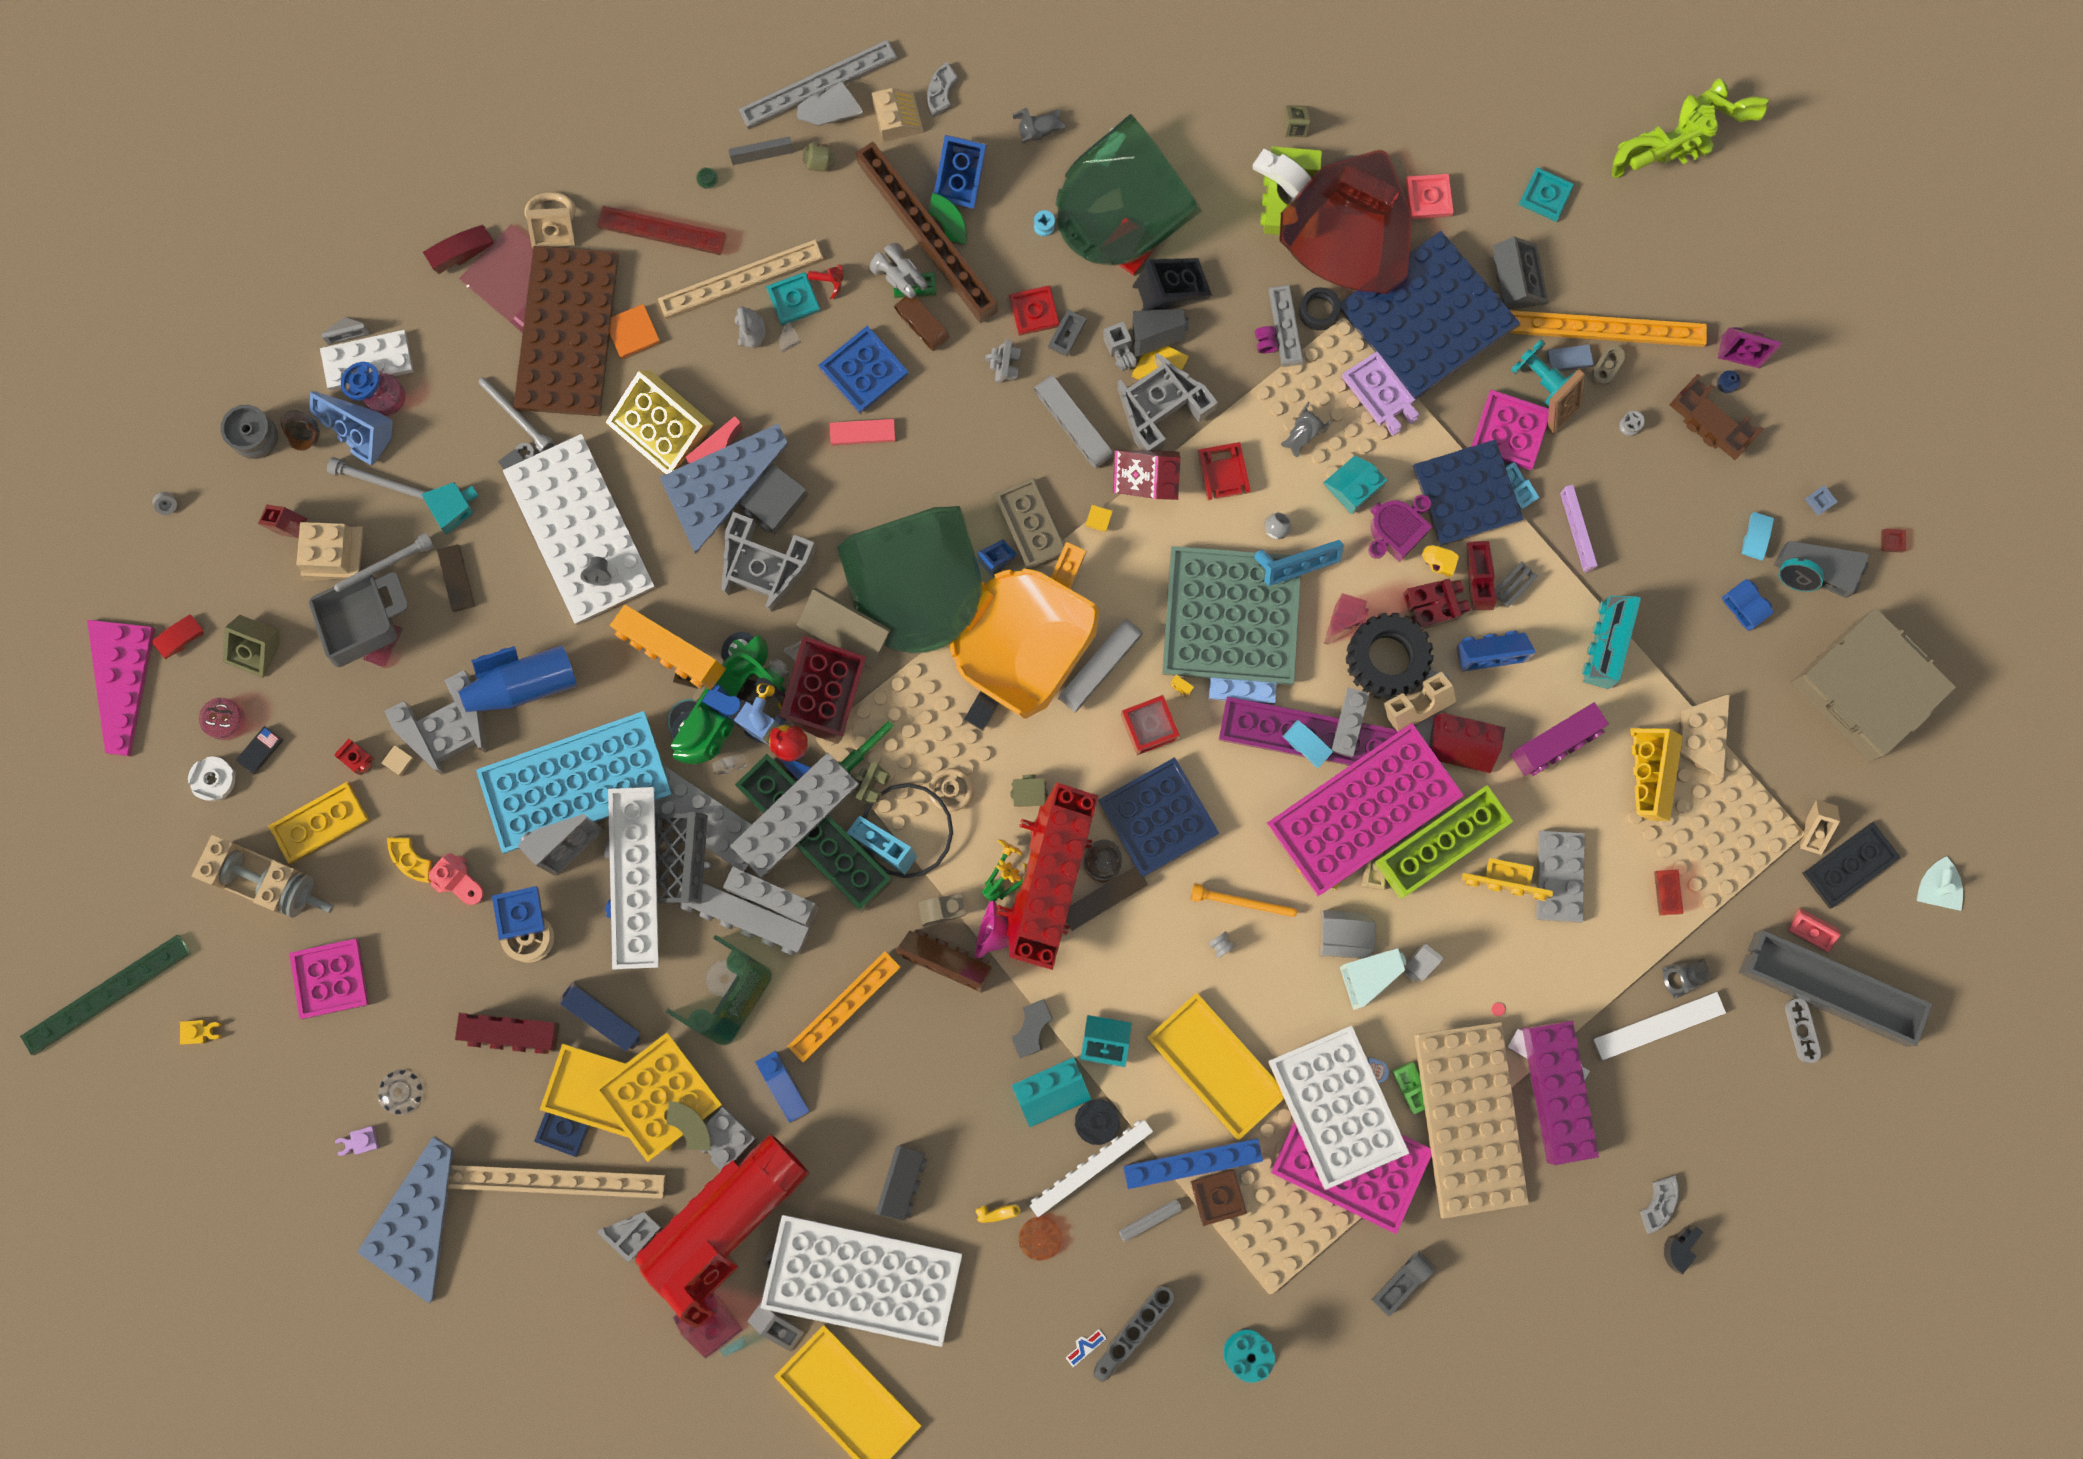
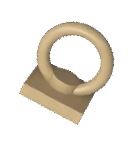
[524,192,576,248]

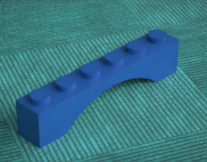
[1123,1138,1263,1189]

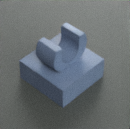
[1805,485,1838,516]

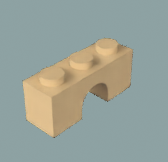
[1384,672,1456,732]

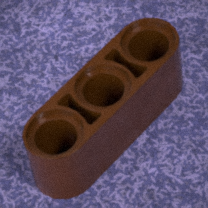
[894,296,950,351]

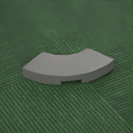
[927,62,958,117]
[1639,1175,1679,1234]

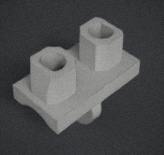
[985,339,1021,383]

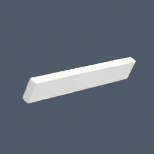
[1592,992,1726,1061]

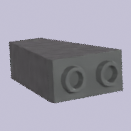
[1774,541,1869,598]

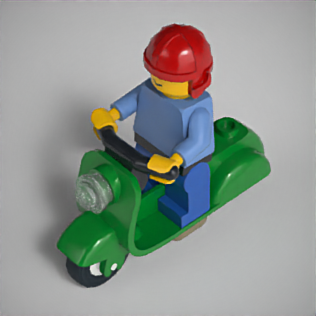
[671,632,808,764]

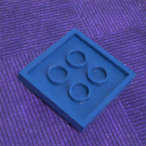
[818,326,909,414]

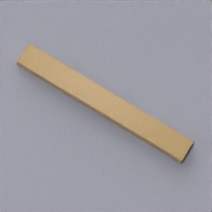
[658,239,824,319]

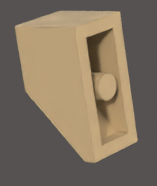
[1800,800,1840,855]

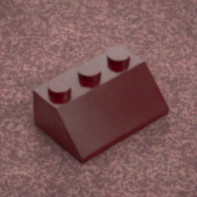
[1429,713,1506,774]

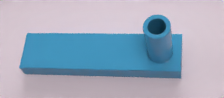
[1254,540,1344,586]

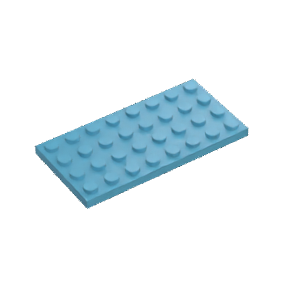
[476,711,673,854]

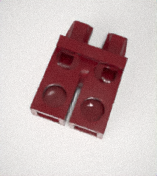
[1403,578,1470,631]

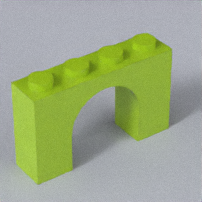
[1260,146,1322,238]

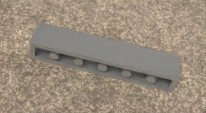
[676,883,811,956]

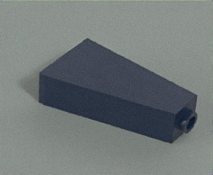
[559,981,641,1052]

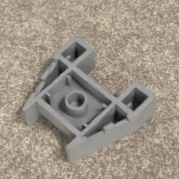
[1117,354,1218,451]
[721,512,817,612]
[384,670,488,775]

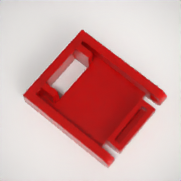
[1197,442,1251,500]

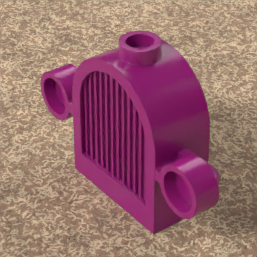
[1368,495,1432,562]

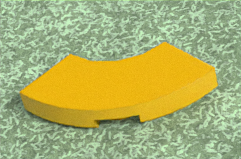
[387,837,432,883]

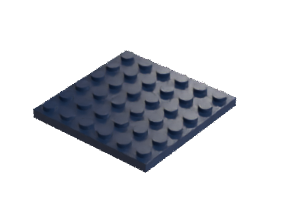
[1340,231,1520,400]

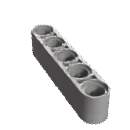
[1033,375,1113,469]
[1058,618,1144,713]

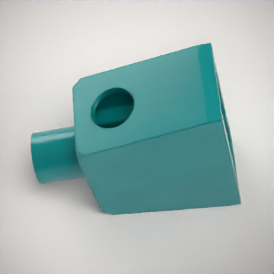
[422,482,479,534]

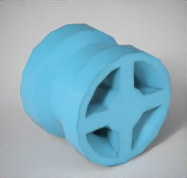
[1034,210,1055,237]

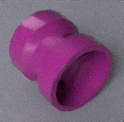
[1255,326,1279,354]

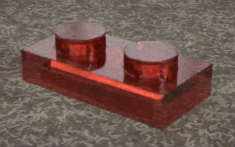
[1654,869,1684,916]

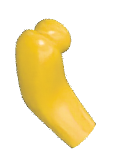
[976,1205,1021,1223]

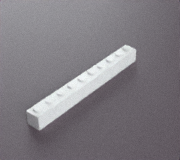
[1030,1119,1153,1217]

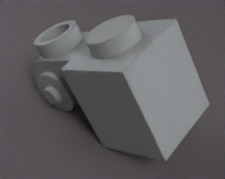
[1103,321,1137,372]

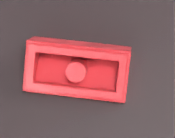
[1788,908,1841,952]

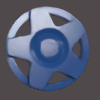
[341,362,381,400]

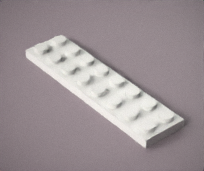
[608,787,659,969]

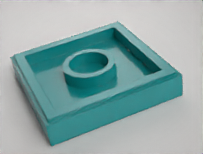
[1518,167,1575,222]
[766,272,821,326]

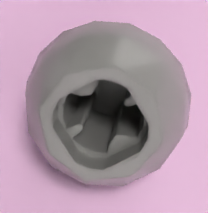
[1264,512,1292,540]

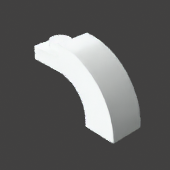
[1253,149,1312,202]

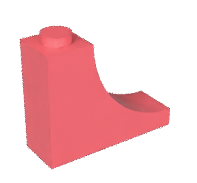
[685,416,743,464]

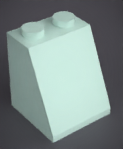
[1340,948,1406,1010]

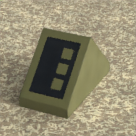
[1285,105,1310,137]

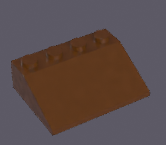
[896,929,992,992]

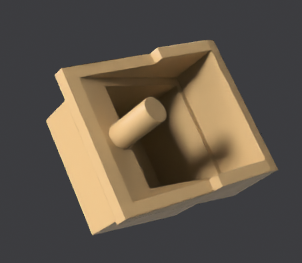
[296,522,364,581]

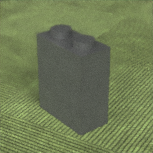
[740,464,808,535]

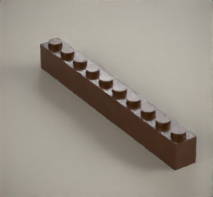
[856,141,998,324]

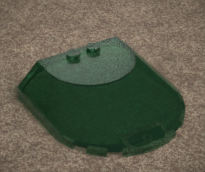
[1056,114,1202,265]
[837,506,982,654]

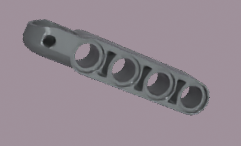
[1093,1285,1174,1382]

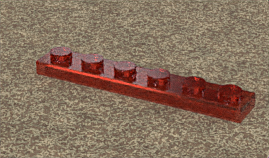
[597,206,726,255]

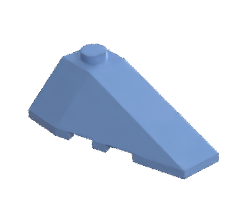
[309,391,393,465]

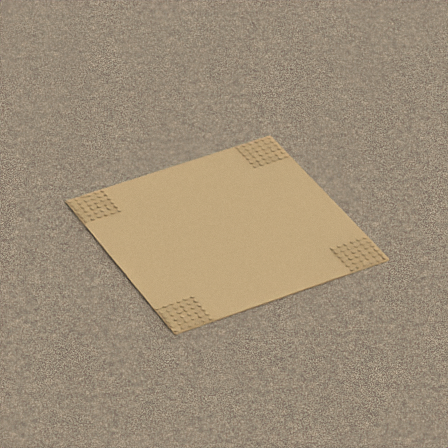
[816,318,1804,1294]

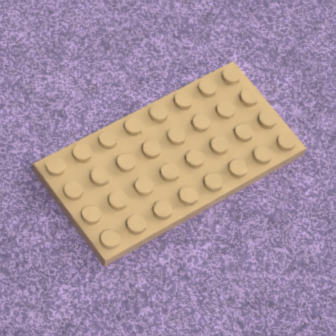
[1414,1022,1529,1219]

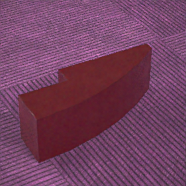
[423,225,495,274]
[1467,541,1497,611]

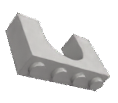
[723,867,820,929]

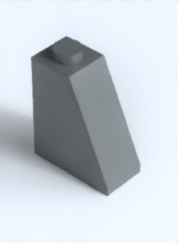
[1132,309,1189,356]

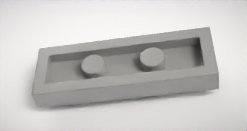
[1331,687,1369,758]

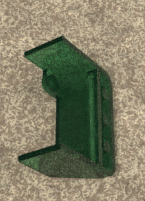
[666,935,772,1045]

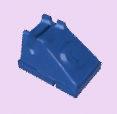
[934,135,987,208]

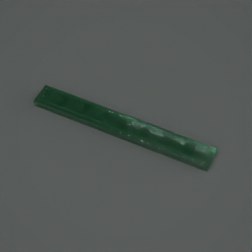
[20,935,191,1055]

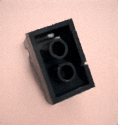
[1132,258,1212,311]

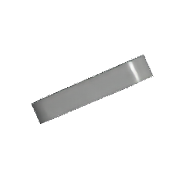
[1785,998,1821,1063]

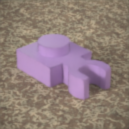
[335,1126,379,1156]

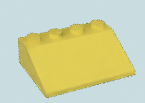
[606,370,714,474]

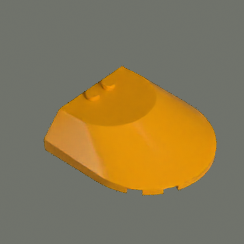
[950,569,1100,719]

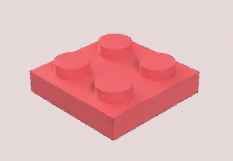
[1406,174,1453,219]

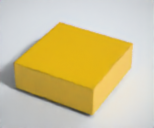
[1085,505,1112,533]
[1170,675,1194,697]

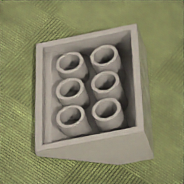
[518,814,604,876]

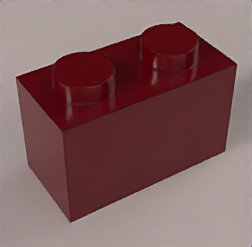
[258,504,307,538]

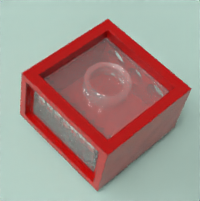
[1121,695,1180,756]

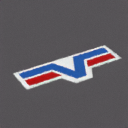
[1066,1329,1107,1367]

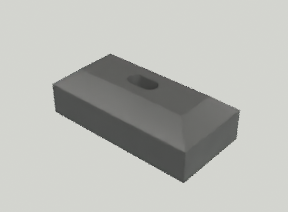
[1048,310,1087,357]

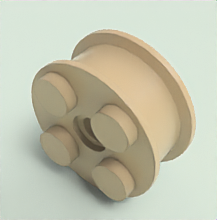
[500,918,554,963]

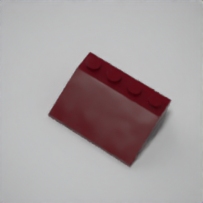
[778,636,866,744]

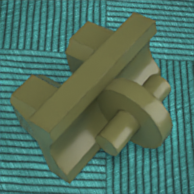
[851,761,890,804]

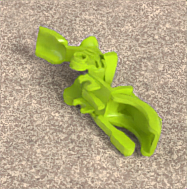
[1611,78,1770,178]

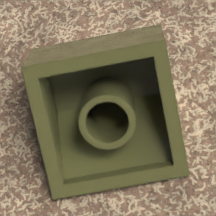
[223,615,279,678]

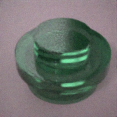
[696,167,718,189]

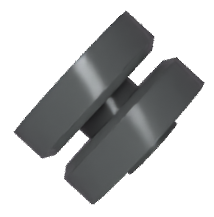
[221,405,278,459]

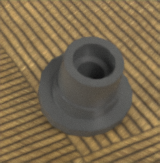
[580,556,612,586]

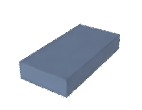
[1546,344,1593,371]

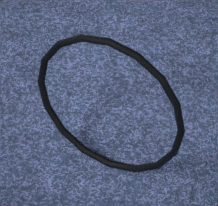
[863,783,953,878]

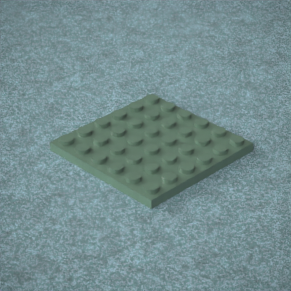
[1162,546,1301,685]

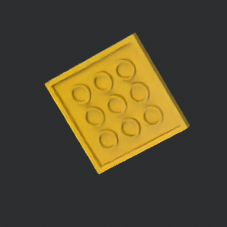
[593,1033,722,1162]

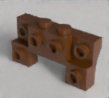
[1669,374,1763,460]

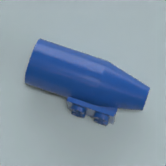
[458,645,577,712]

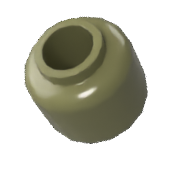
[803,142,834,172]

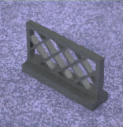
[655,812,708,904]

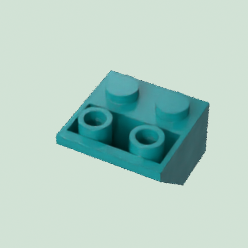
[1080,1015,1132,1068]

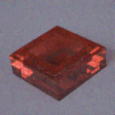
[1881,529,1906,553]

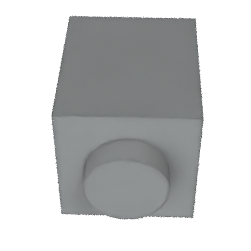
[1404,944,1444,982]
[748,1302,804,1352]

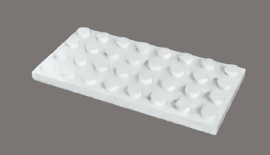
[503,434,655,625]
[760,1215,962,1347]

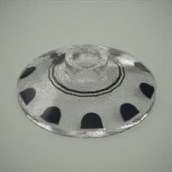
[378,1069,424,1115]

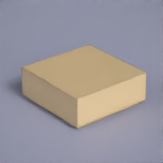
[382,745,414,776]

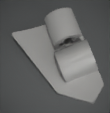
[797,81,863,126]

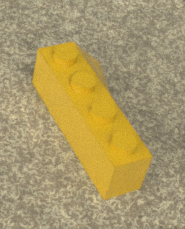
[1630,728,1683,822]

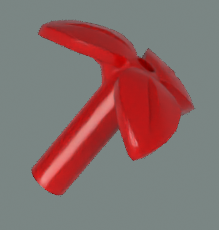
[808,264,843,299]

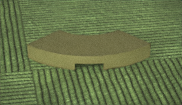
[667,1101,711,1151]

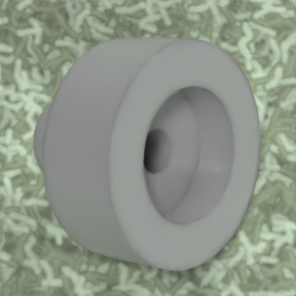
[152,492,177,515]

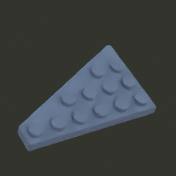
[660,424,788,553]
[357,1136,454,1303]

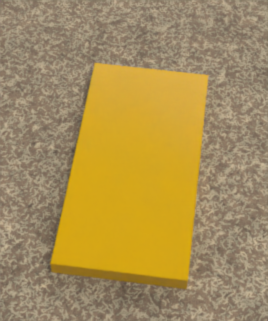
[1147,992,1284,1141]
[540,1044,674,1151]
[774,1325,922,1459]

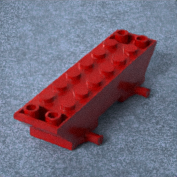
[996,783,1098,970]

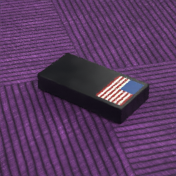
[236,726,283,774]

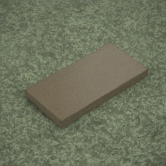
[994,478,1065,570]
[797,587,891,668]

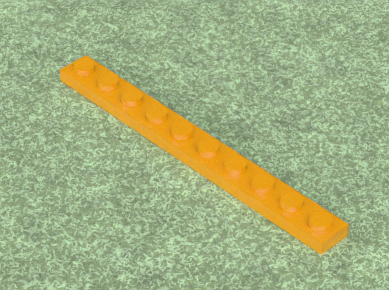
[1509,310,1707,347]

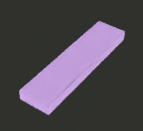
[1560,485,1597,573]

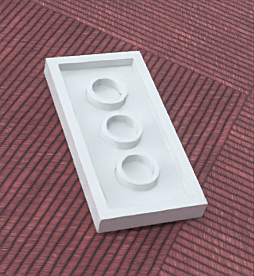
[320,330,414,391]

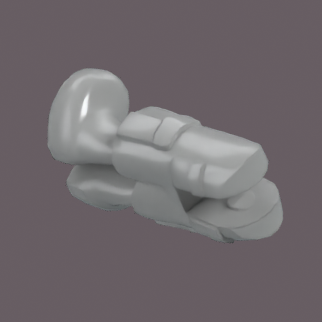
[870,243,927,299]

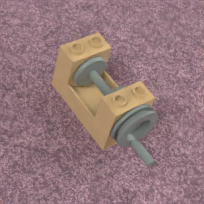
[192,835,334,918]

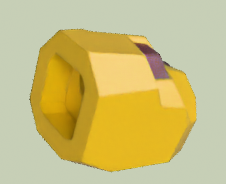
[1422,546,1459,577]

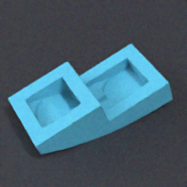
[1505,462,1539,509]
[1741,512,1774,561]
[1283,720,1333,768]

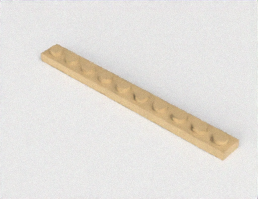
[448,1165,666,1199]

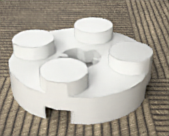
[188,756,236,801]

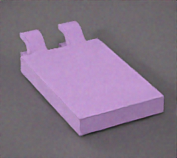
[1342,352,1419,436]

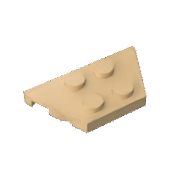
[1680,695,1730,779]

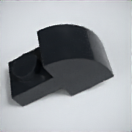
[1664,1225,1703,1274]

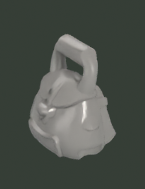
[734,305,765,348]

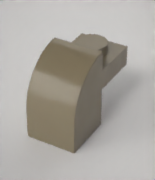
[918,893,966,927]

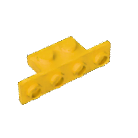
[1461,858,1553,901]

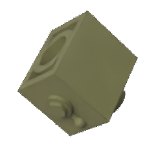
[1010,774,1048,807]

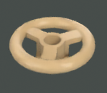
[929,768,973,812]

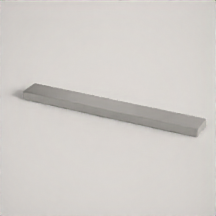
[739,39,897,130]

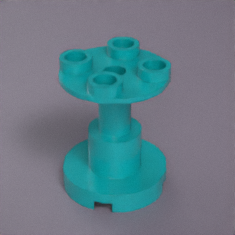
[1511,339,1576,406]
[1223,1329,1275,1383]

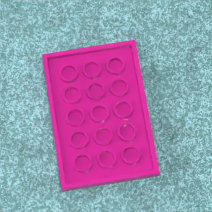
[1270,1121,1432,1234]

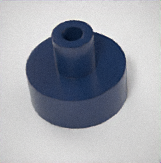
[1717,370,1741,394]

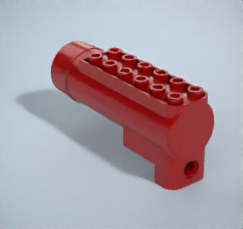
[635,1134,810,1328]

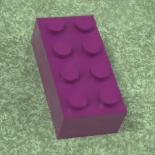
[1510,702,1609,777]

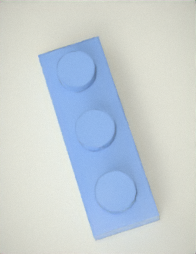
[1209,678,1276,705]

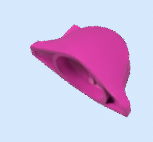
[974,901,1009,958]

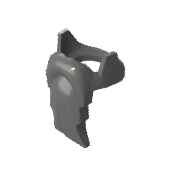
[1012,108,1065,143]
[1281,401,1333,457]
[1662,959,1712,999]

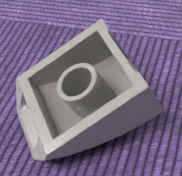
[1319,910,1375,959]

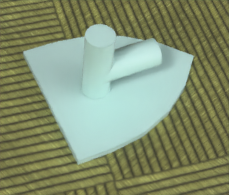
[1917,856,1963,911]

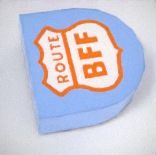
[1368,1057,1389,1083]

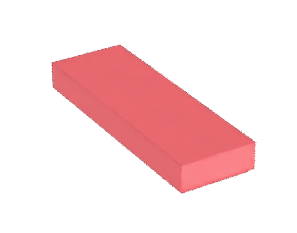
[830,419,895,446]

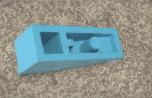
[847,815,917,875]

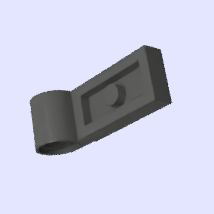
[1371,1251,1436,1317]

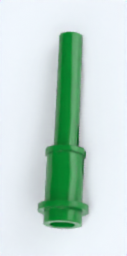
[838,720,894,774]

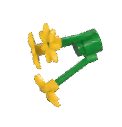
[982,839,1027,902]

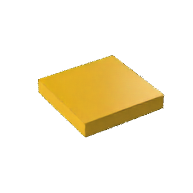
[1132,346,1189,380]

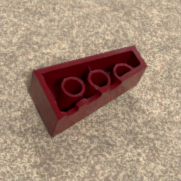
[455,1012,559,1054]

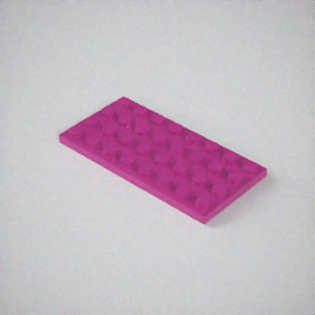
[1266,723,1464,897]

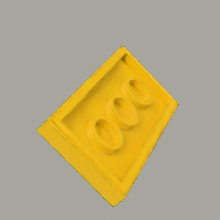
[268,782,369,865]

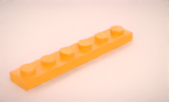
[787,952,901,1063]

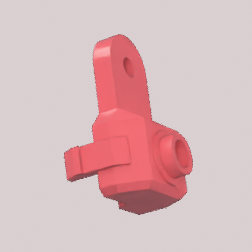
[429,853,484,905]

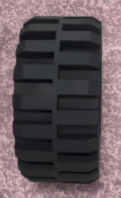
[1346,612,1434,700]

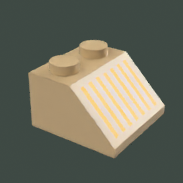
[872,88,923,142]

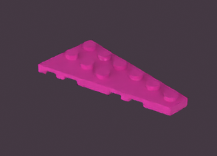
[87,620,155,757]

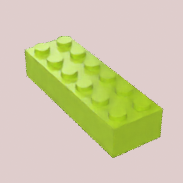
[1374,785,1513,899]

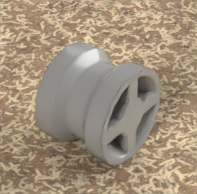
[1619,411,1645,436]
[1208,931,1236,958]

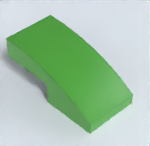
[1391,1061,1425,1115]

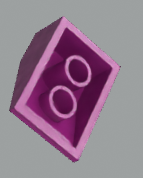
[1718,327,1781,368]

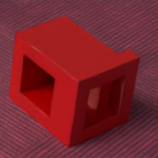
[334,738,374,775]

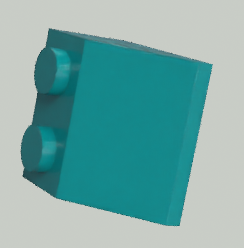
[1323,455,1387,514]

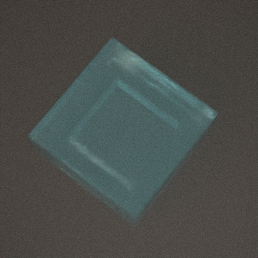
[720,1336,747,1357]

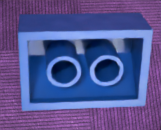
[1456,631,1535,672]

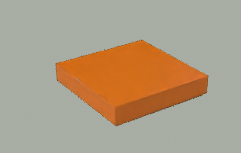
[609,304,660,360]

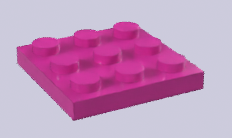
[1471,390,1549,470]
[289,939,369,1020]

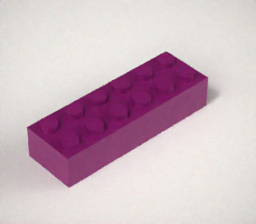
[1522,1020,1599,1165]

